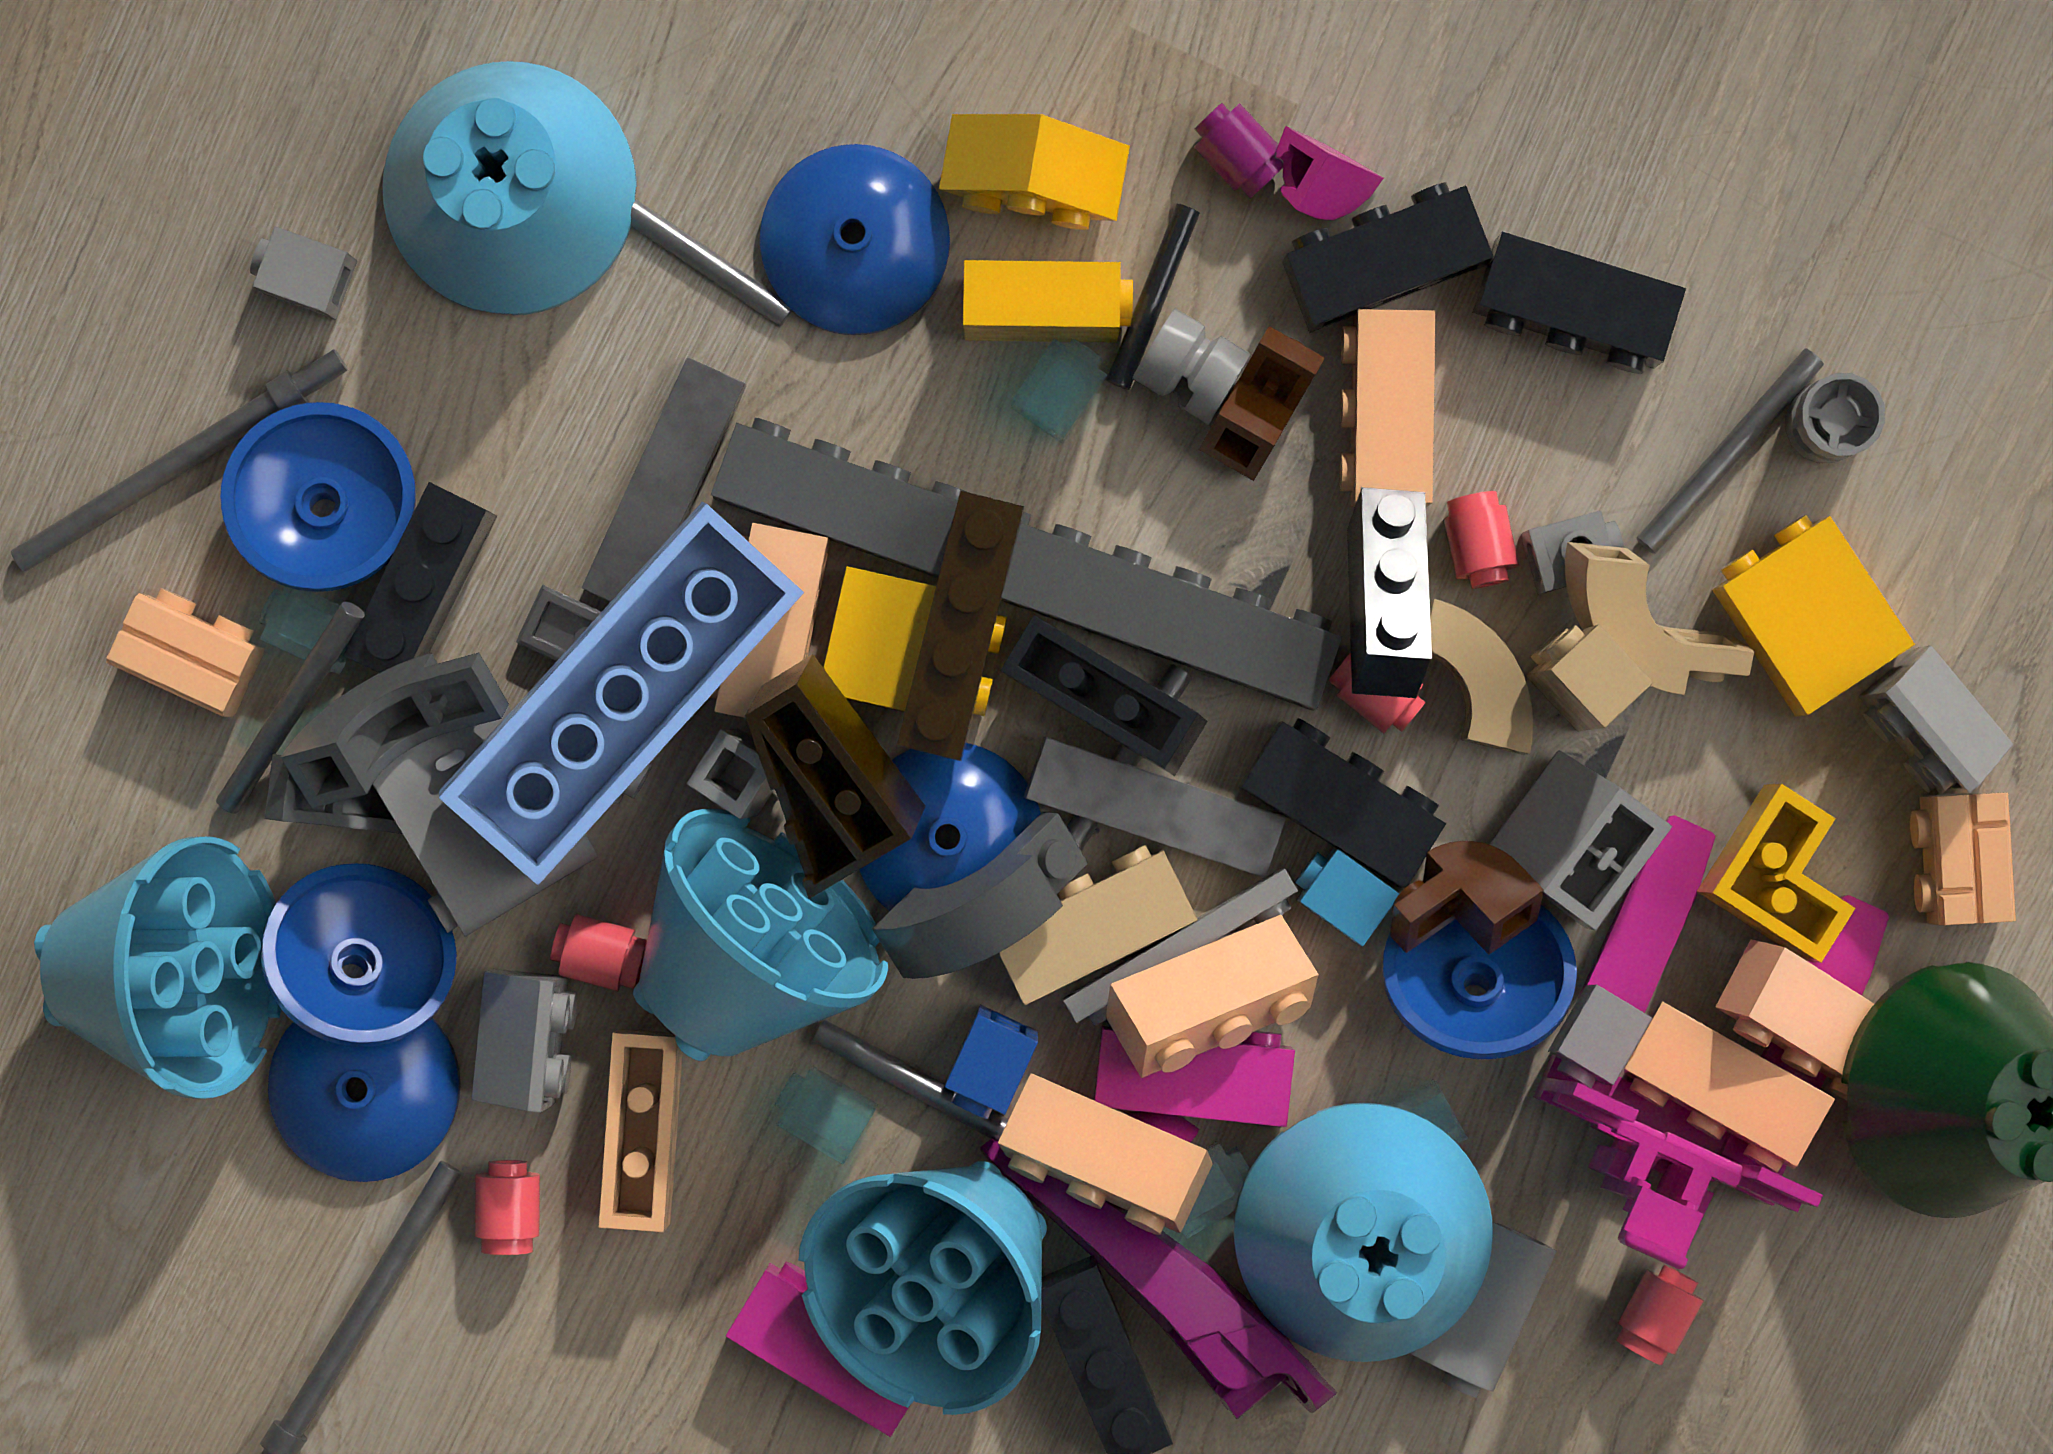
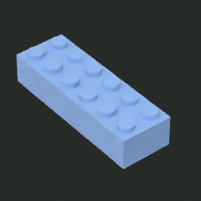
[439,502,804,885]

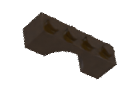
[897,490,1024,762]

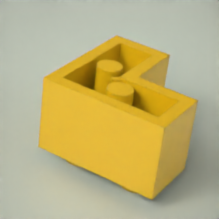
[939,114,1130,230]
[1696,783,1856,963]

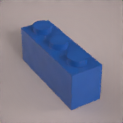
[945,1004,1038,1119]

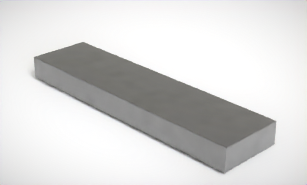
[581,357,747,602]
[1023,736,1286,878]

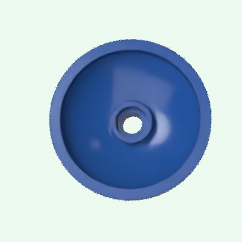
[760,144,950,335]
[220,402,416,592]
[859,743,1041,911]
[261,863,457,1047]
[1382,905,1577,1059]
[268,1018,461,1182]

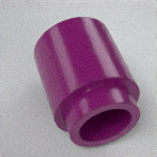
[1194,103,1283,199]

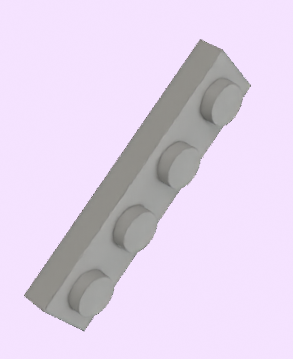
[1063,868,1298,1026]

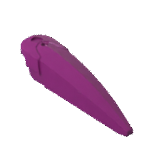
[980,1139,1337,1419]

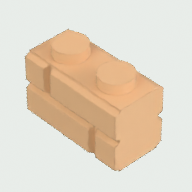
[106,588,265,718]
[1910,793,2016,925]

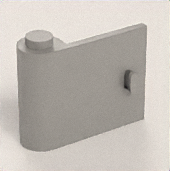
[373,706,598,937]
[1360,1222,1557,1398]

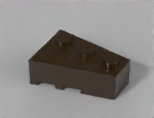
[745,654,926,899]

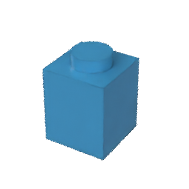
[1295,849,1399,947]

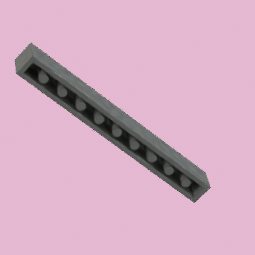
[711,418,1343,711]

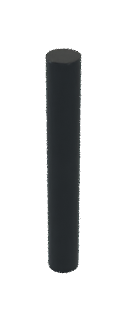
[1106,204,1200,390]

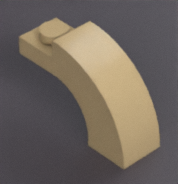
[1565,542,1754,695]
[1430,599,1533,755]

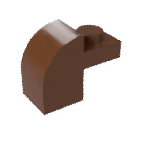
[1199,326,1325,481]
[1390,841,1544,955]

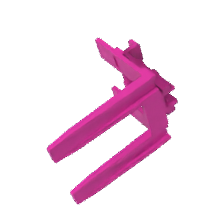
[1533,815,1889,1269]

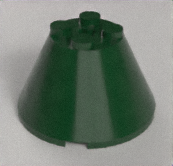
[1841,962,2053,1218]

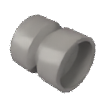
[1132,308,1252,425]
[1785,373,1885,463]

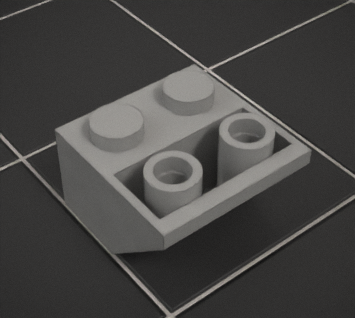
[1858,645,2013,794]
[1489,750,1673,930]
[472,969,577,1113]

